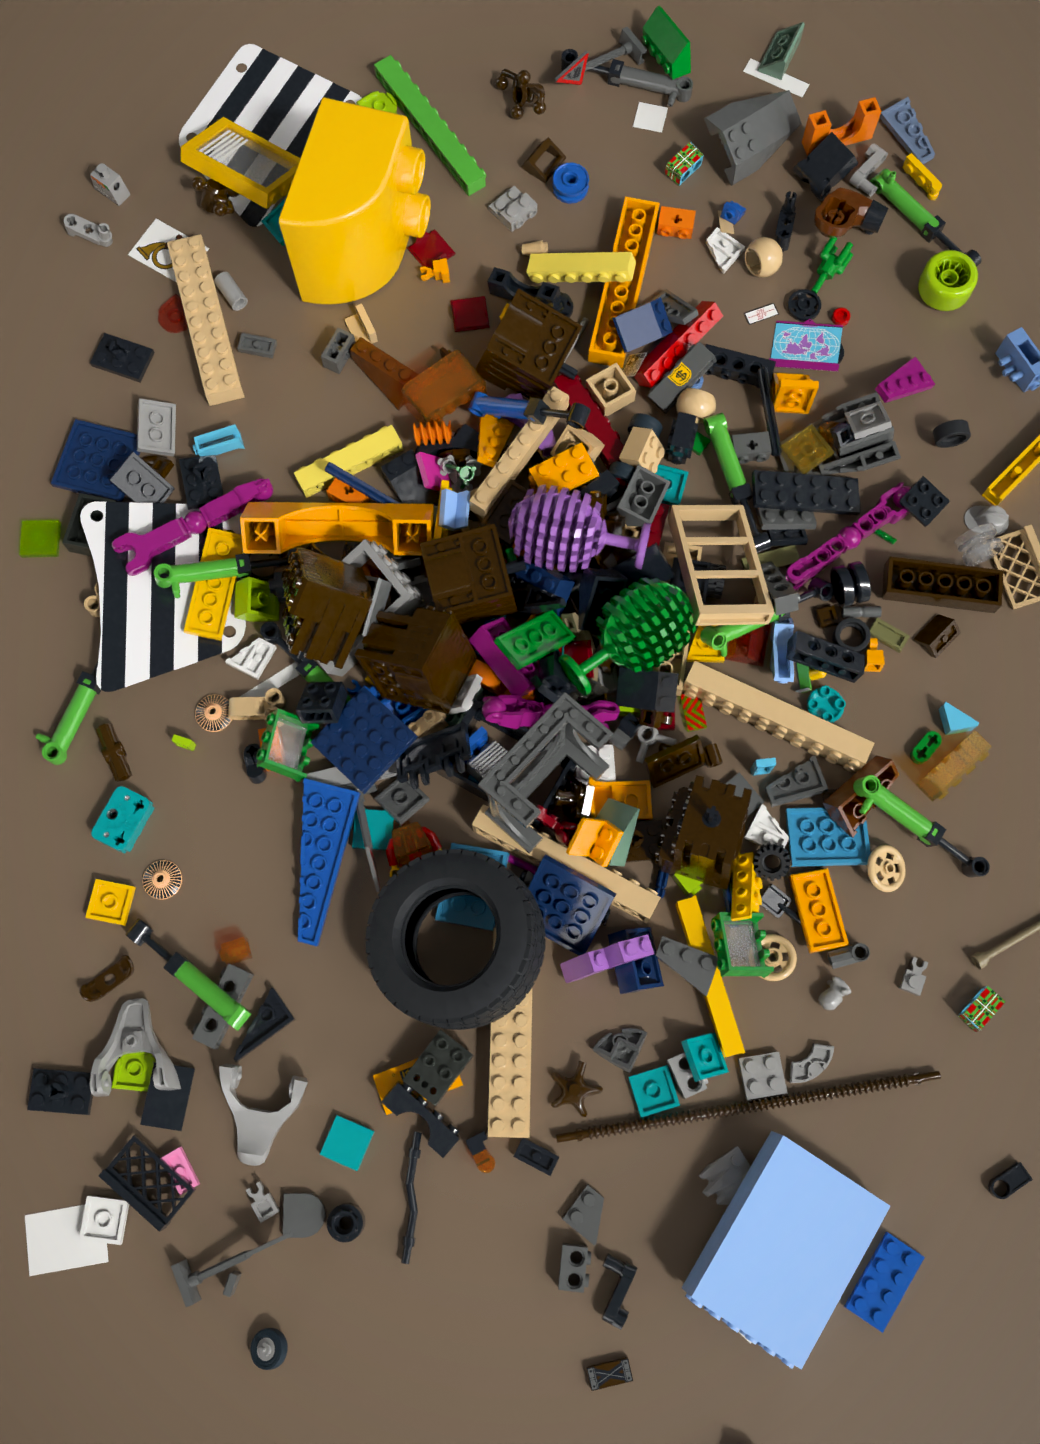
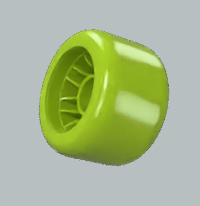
[918,250,978,311]

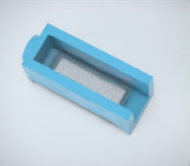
[193,424,245,457]

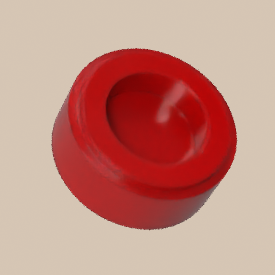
[832,307,851,326]

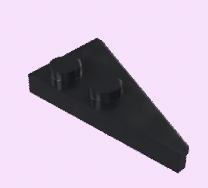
[233,987,295,1062]

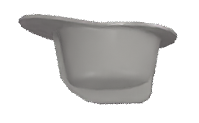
[964,505,1009,535]

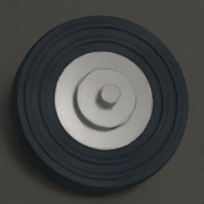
[250,1328,288,1370]

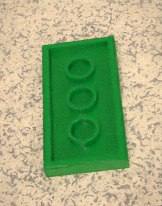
[494,610,576,670]

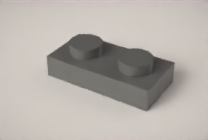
[237,333,277,359]

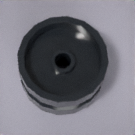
[830,561,871,607]

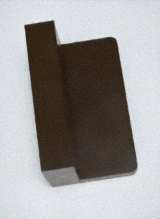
[914,614,961,658]

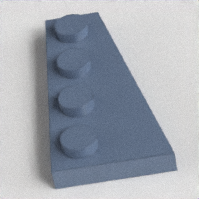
[879,97,935,164]

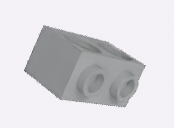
[666,1052,708,1099]

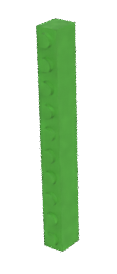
[374,55,486,196]

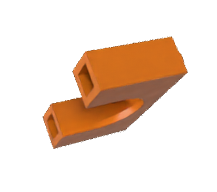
[802,97,881,156]

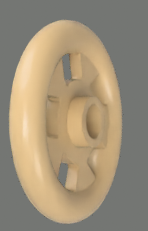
[867,845,906,892]
[748,934,797,981]

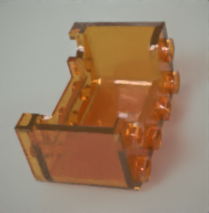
[402,350,487,427]

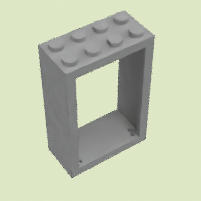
[317,539,424,677]

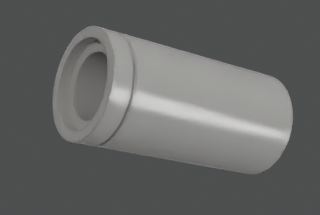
[214,272,248,311]

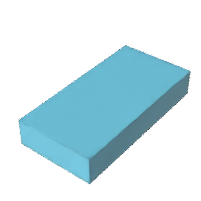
[750,758,776,776]

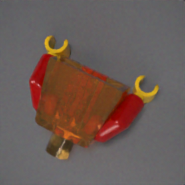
[386,819,442,877]

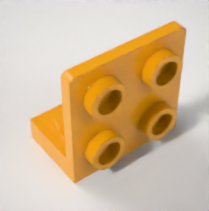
[566,817,624,867]

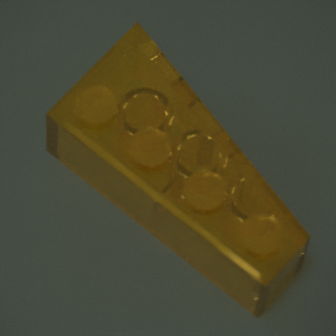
[916,730,992,802]

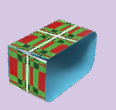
[665,142,704,186]
[958,986,1005,1032]

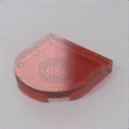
[158,294,188,333]

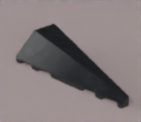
[508,576,566,619]

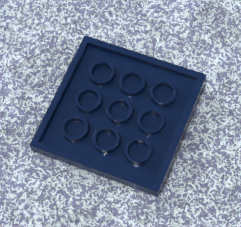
[51,419,140,502]
[310,686,418,794]
[528,854,617,956]

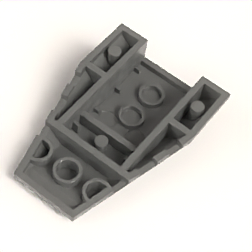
[704,90,802,186]
[779,392,901,475]

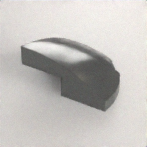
[593,1028,647,1073]

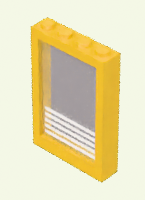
[181,117,300,209]

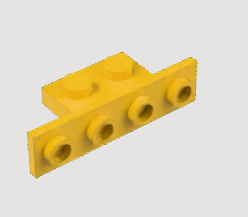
[731,852,763,921]

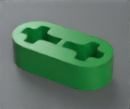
[910,731,942,764]

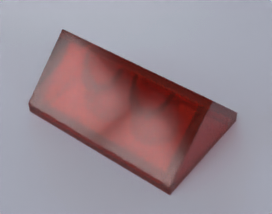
[725,603,771,667]

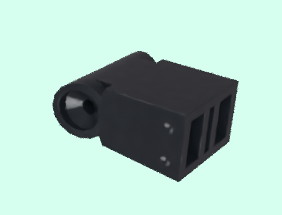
[792,132,858,201]

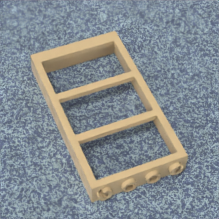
[668,505,775,626]

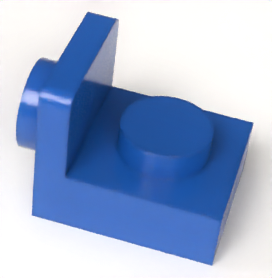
[720,201,746,225]

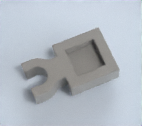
[899,957,928,996]
[246,1181,280,1223]

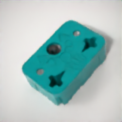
[91,786,154,854]

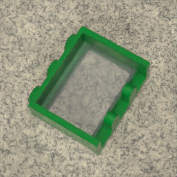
[256,708,319,782]
[711,912,774,978]

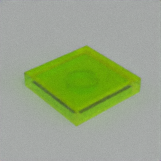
[19,520,61,558]

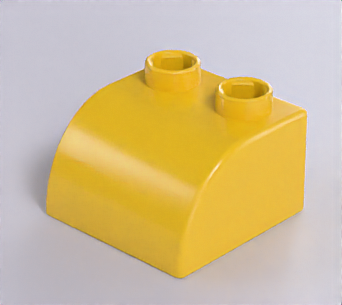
[279,97,431,304]

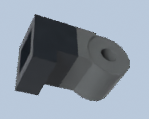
[609,712,642,751]

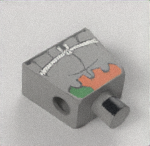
[90,163,131,206]

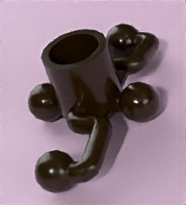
[495,69,546,120]
[192,159,239,217]

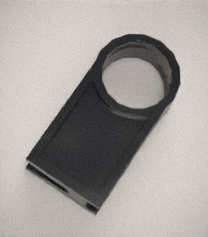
[988,1162,1033,1199]

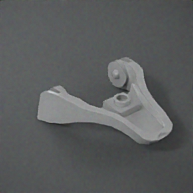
[90,998,181,1097]
[219,1064,308,1166]

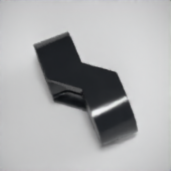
[244,743,267,784]

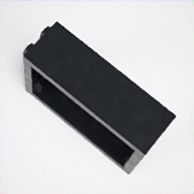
[437,699,577,830]

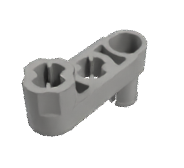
[849,143,888,197]
[64,214,113,247]

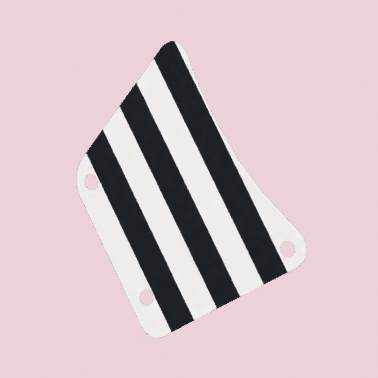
[179,44,362,227]
[80,501,246,692]

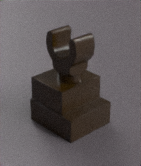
[639,709,673,728]

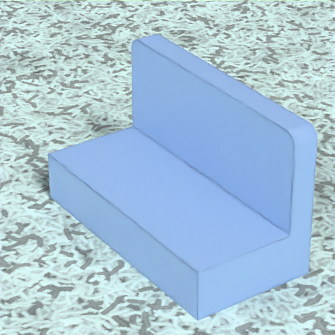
[439,489,470,531]

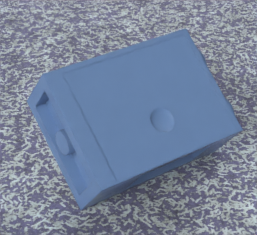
[995,327,1040,393]

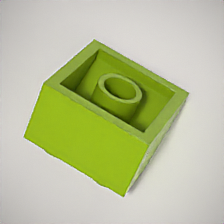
[234,576,279,622]

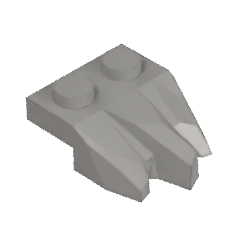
[699,1146,751,1205]

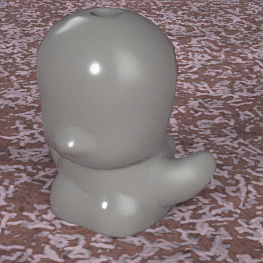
[818,977,851,1011]

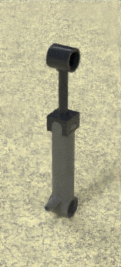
[561,49,693,107]

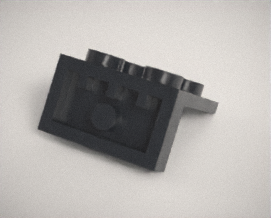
[899,476,950,527]

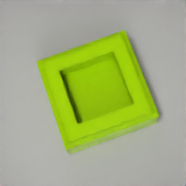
[172,734,196,751]

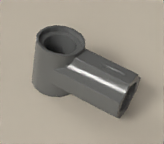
[827,943,870,969]

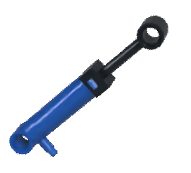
[468,392,591,429]

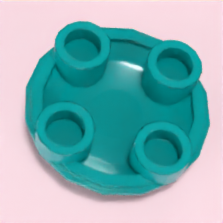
[807,685,846,723]

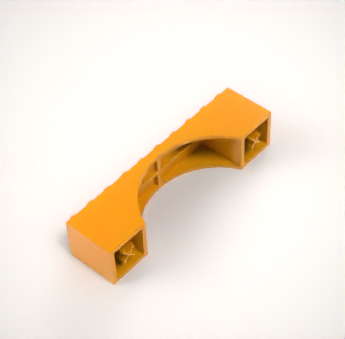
[240,502,435,555]

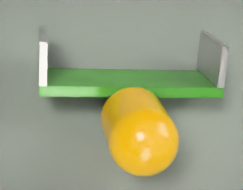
[793,661,827,693]

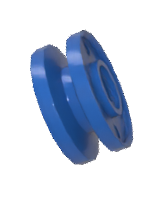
[553,162,589,204]

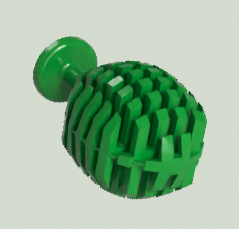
[558,578,696,696]

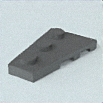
[650,289,699,325]
[755,507,817,530]
[765,755,828,807]
[655,936,718,997]

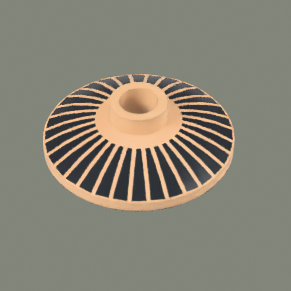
[195,695,232,732]
[143,860,182,900]

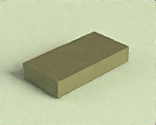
[869,617,910,653]

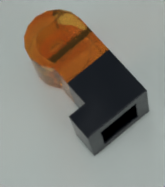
[818,422,854,448]
[466,1131,496,1173]

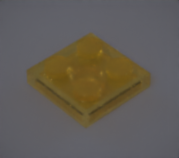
[781,424,834,474]

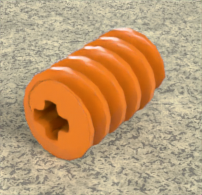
[413,420,452,446]

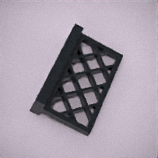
[99,1135,196,1232]

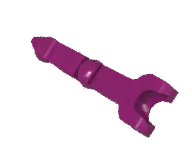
[112,478,274,576]
[786,482,911,591]

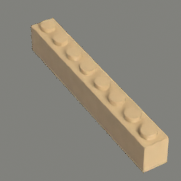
[469,386,569,518]

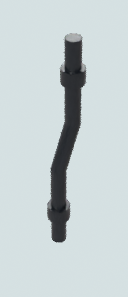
[401,1132,422,1264]

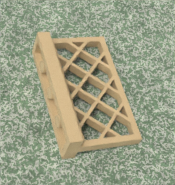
[986,524,1040,610]

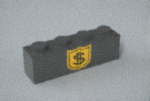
[648,341,717,414]

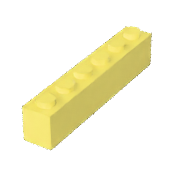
[527,252,636,283]
[294,425,403,498]

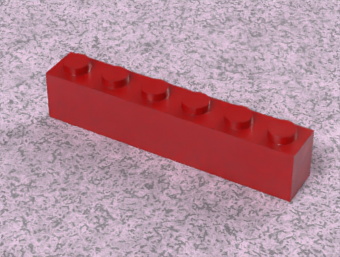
[634,301,723,388]

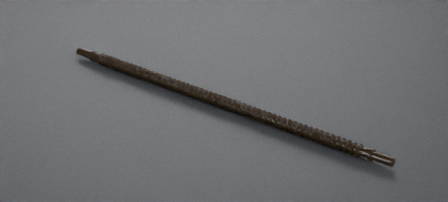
[556,1071,941,1143]

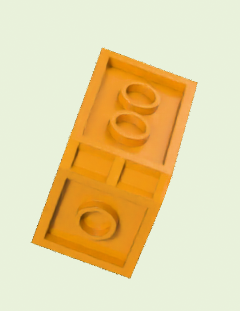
[771,373,819,414]

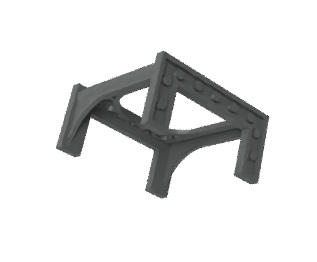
[478,692,613,854]

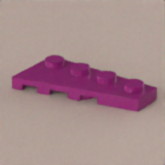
[875,356,935,403]

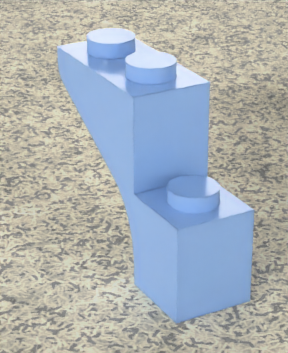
[770,618,794,684]

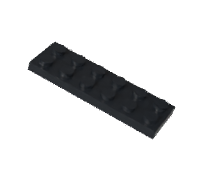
[752,470,861,515]

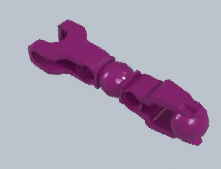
[482,695,620,731]

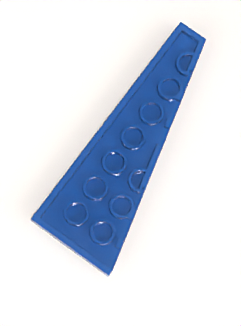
[298,778,361,946]

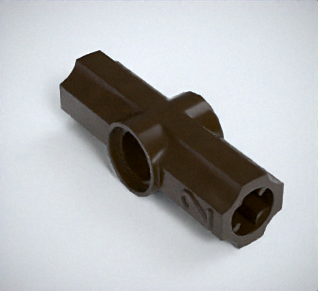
[95,723,133,782]

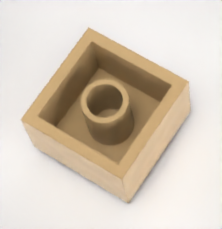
[585,363,636,416]

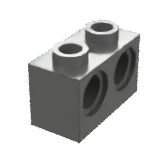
[558,1243,591,1293]

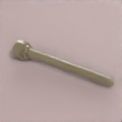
[971,920,1040,970]

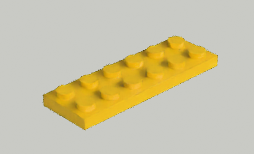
[184,528,243,641]

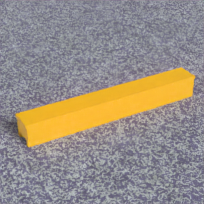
[982,435,1040,506]
[675,895,745,1058]

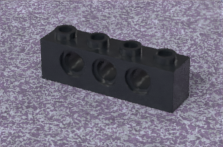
[705,344,776,388]
[786,631,865,683]

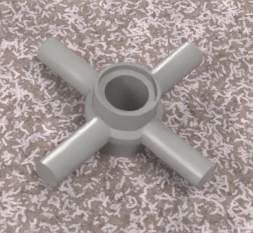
[636,725,677,763]

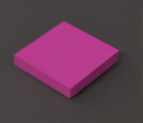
[416,452,452,491]

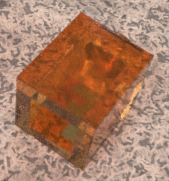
[219,937,253,965]

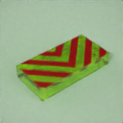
[680,694,707,732]

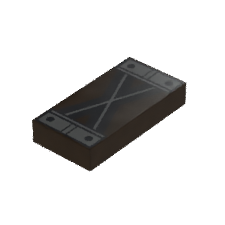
[586,1357,633,1391]

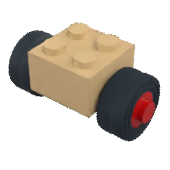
[608,413,665,491]

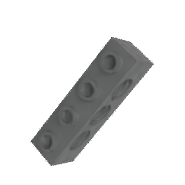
[751,561,800,616]
[192,963,254,1049]

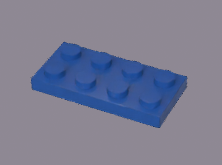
[844,1232,925,1333]

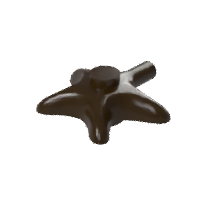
[551,1061,603,1117]

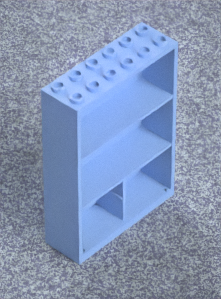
[682,1131,890,1369]

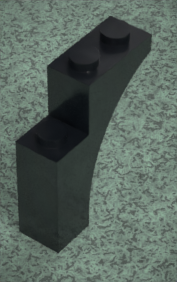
[415,424,491,468]

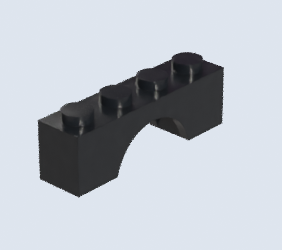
[487,267,561,310]
[381,1081,460,1158]

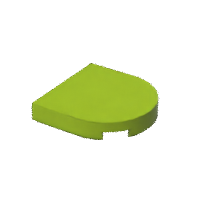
[356,91,397,114]
[112,1052,156,1092]

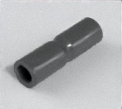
[841,606,882,618]

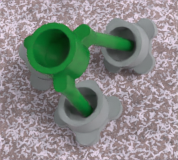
[437,455,483,493]

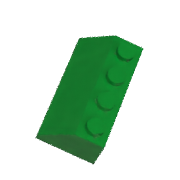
[641,6,691,80]

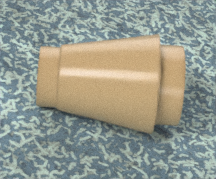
[522,240,548,256]

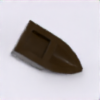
[438,449,474,467]
[141,456,174,479]

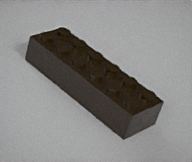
[882,556,1004,613]

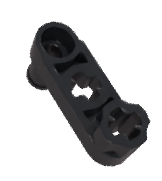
[774,191,797,252]
[602,1253,638,1330]

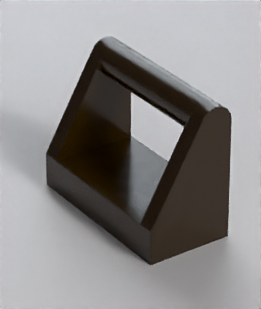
[521,137,566,183]

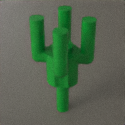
[811,237,853,294]

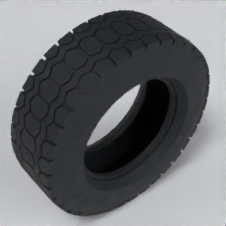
[365,849,546,1030]

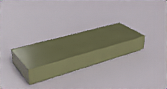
[741,545,800,570]

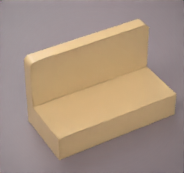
[345,303,378,344]

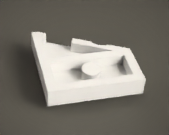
[706,227,745,274]
[225,638,277,680]
[744,804,789,848]

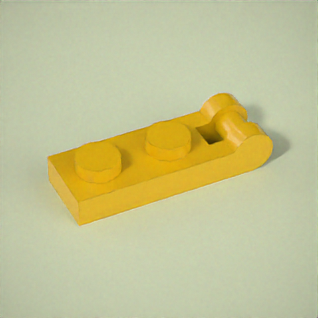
[902,153,942,200]

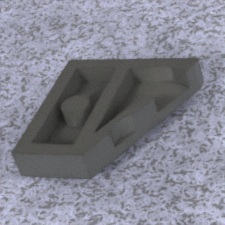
[562,1184,604,1245]

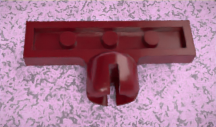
[536,804,578,846]

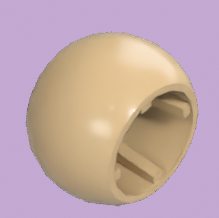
[745,237,783,278]
[676,388,716,426]

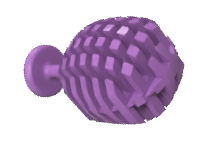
[508,485,651,573]

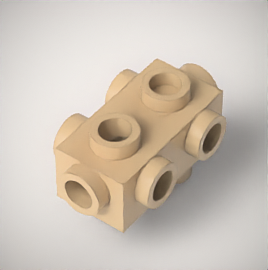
[408,710,448,739]

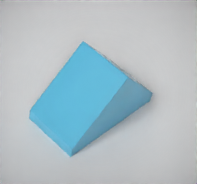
[939,702,979,735]

